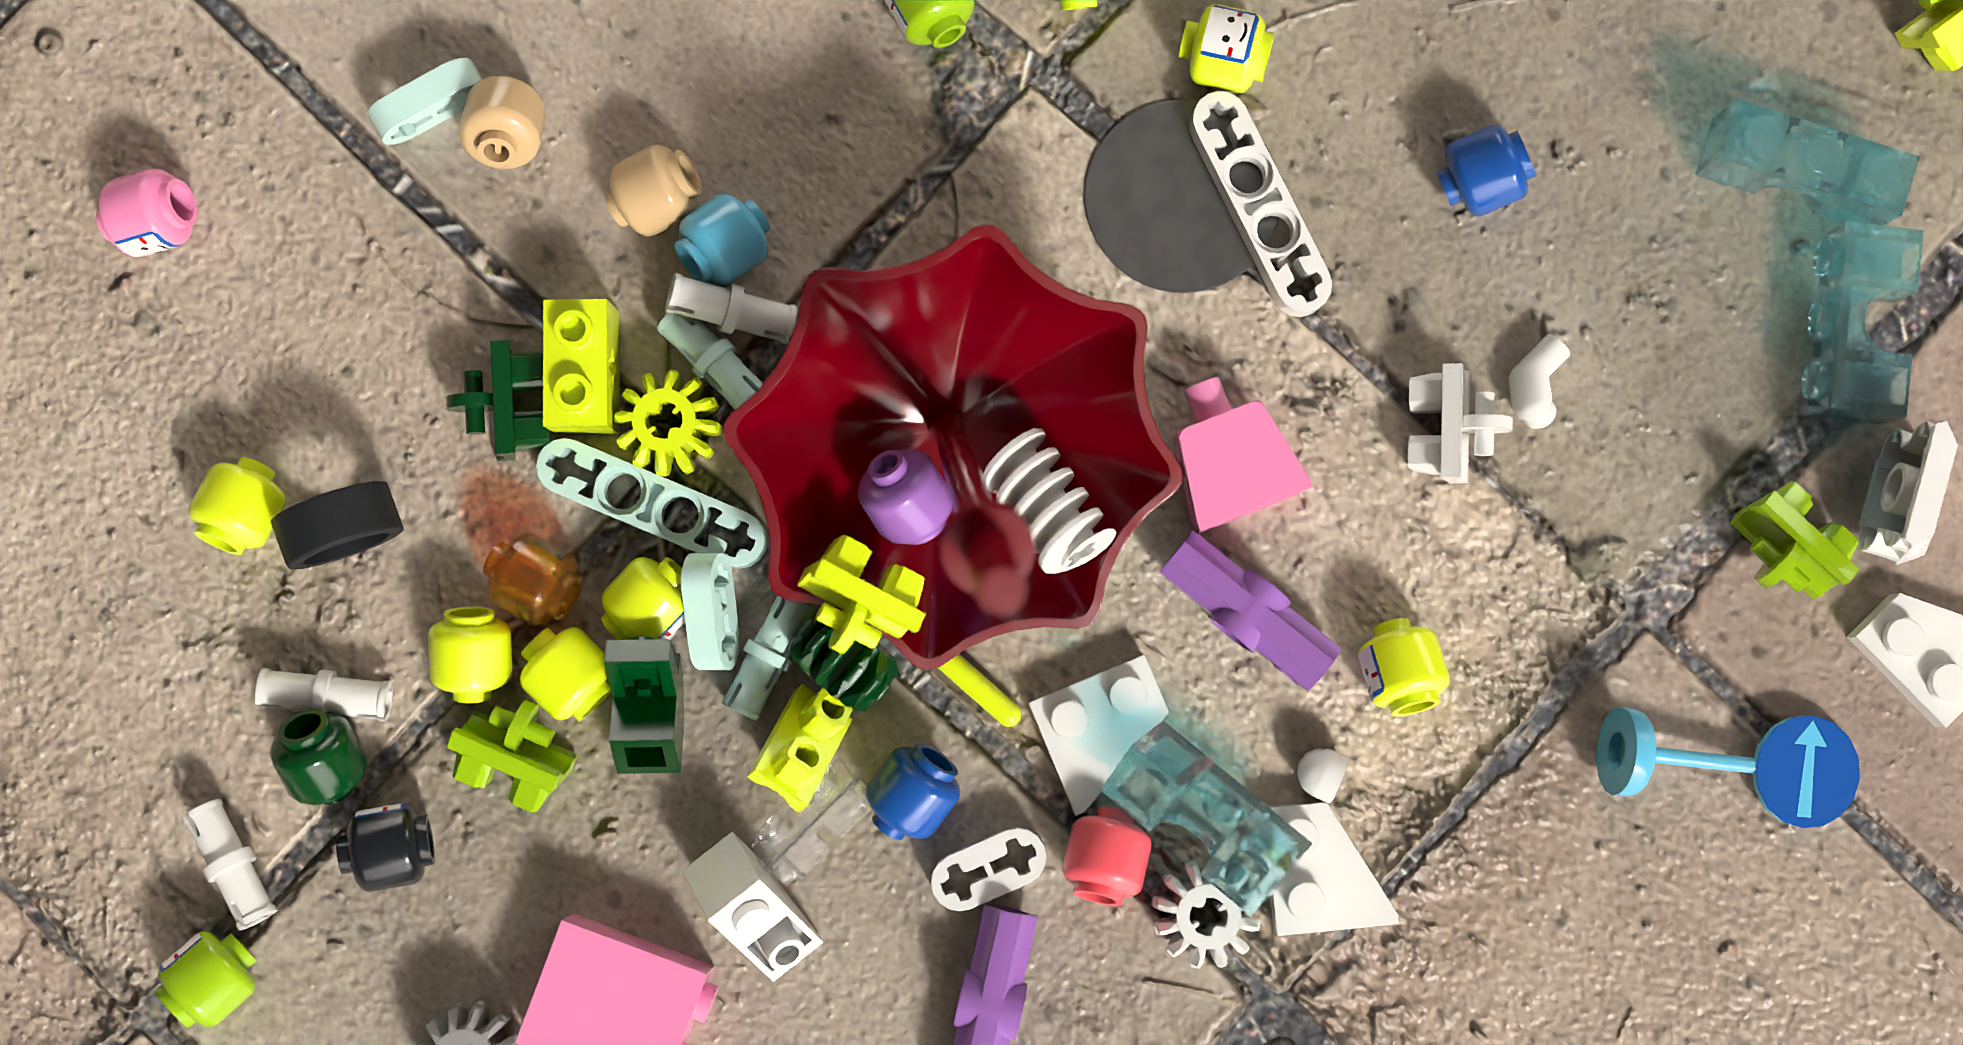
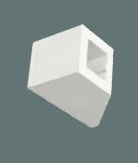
[682,832,823,982]

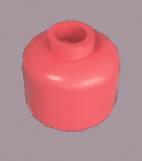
[1062,807,1152,906]

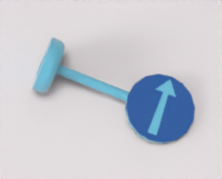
[1596,706,1860,828]

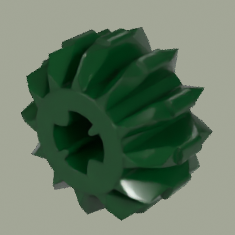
[790,613,899,712]

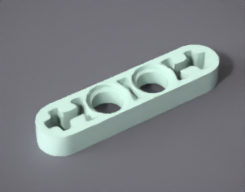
[536,438,768,569]

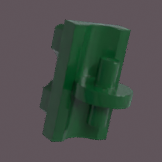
[446,340,550,461]

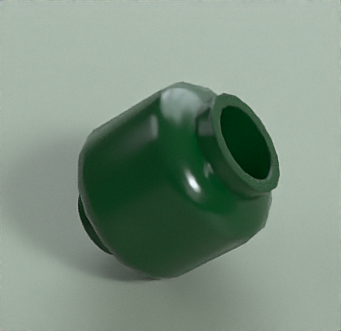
[270,709,367,805]

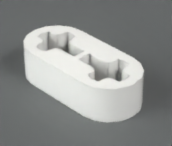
[931,826,1046,911]

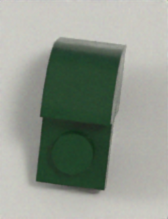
[604,636,684,774]

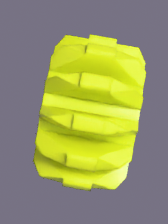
[614,370,722,477]

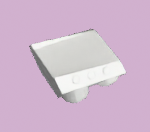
[1858,421,1958,565]

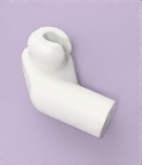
[1508,334,1570,429]

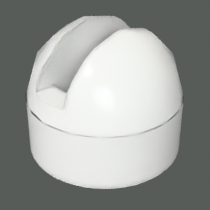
[1297,748,1349,804]

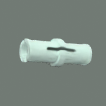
[657,313,763,410]
[721,595,815,721]

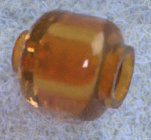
[483,533,583,625]

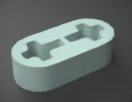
[368,58,482,145]
[681,553,740,670]

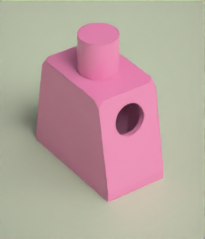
[1173,377,1313,534]

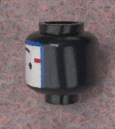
[336,803,435,892]

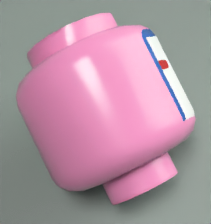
[96,169,198,257]

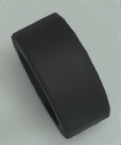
[270,481,404,569]

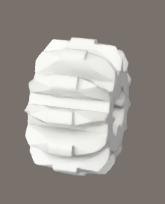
[1151,859,1260,969]

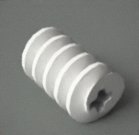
[983,428,1116,574]

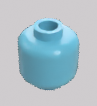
[674,193,770,287]

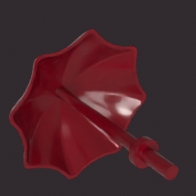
[723,224,1183,670]

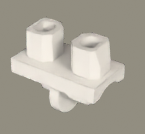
[1408,363,1513,483]

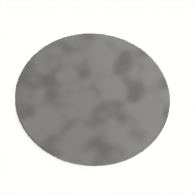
[1085,100,1279,293]

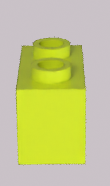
[543,299,620,435]

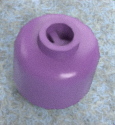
[858,449,952,545]

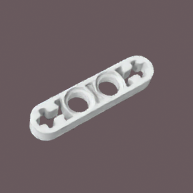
[1189,91,1332,317]

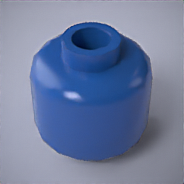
[1437,124,1536,217]
[866,743,960,840]

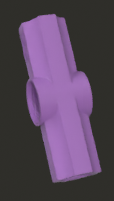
[1159,530,1342,691]
[953,903,1038,1045]

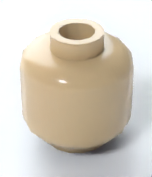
[458,76,546,169]
[605,144,703,237]

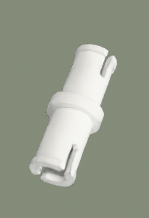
[665,273,797,344]
[255,668,393,722]
[182,799,277,931]

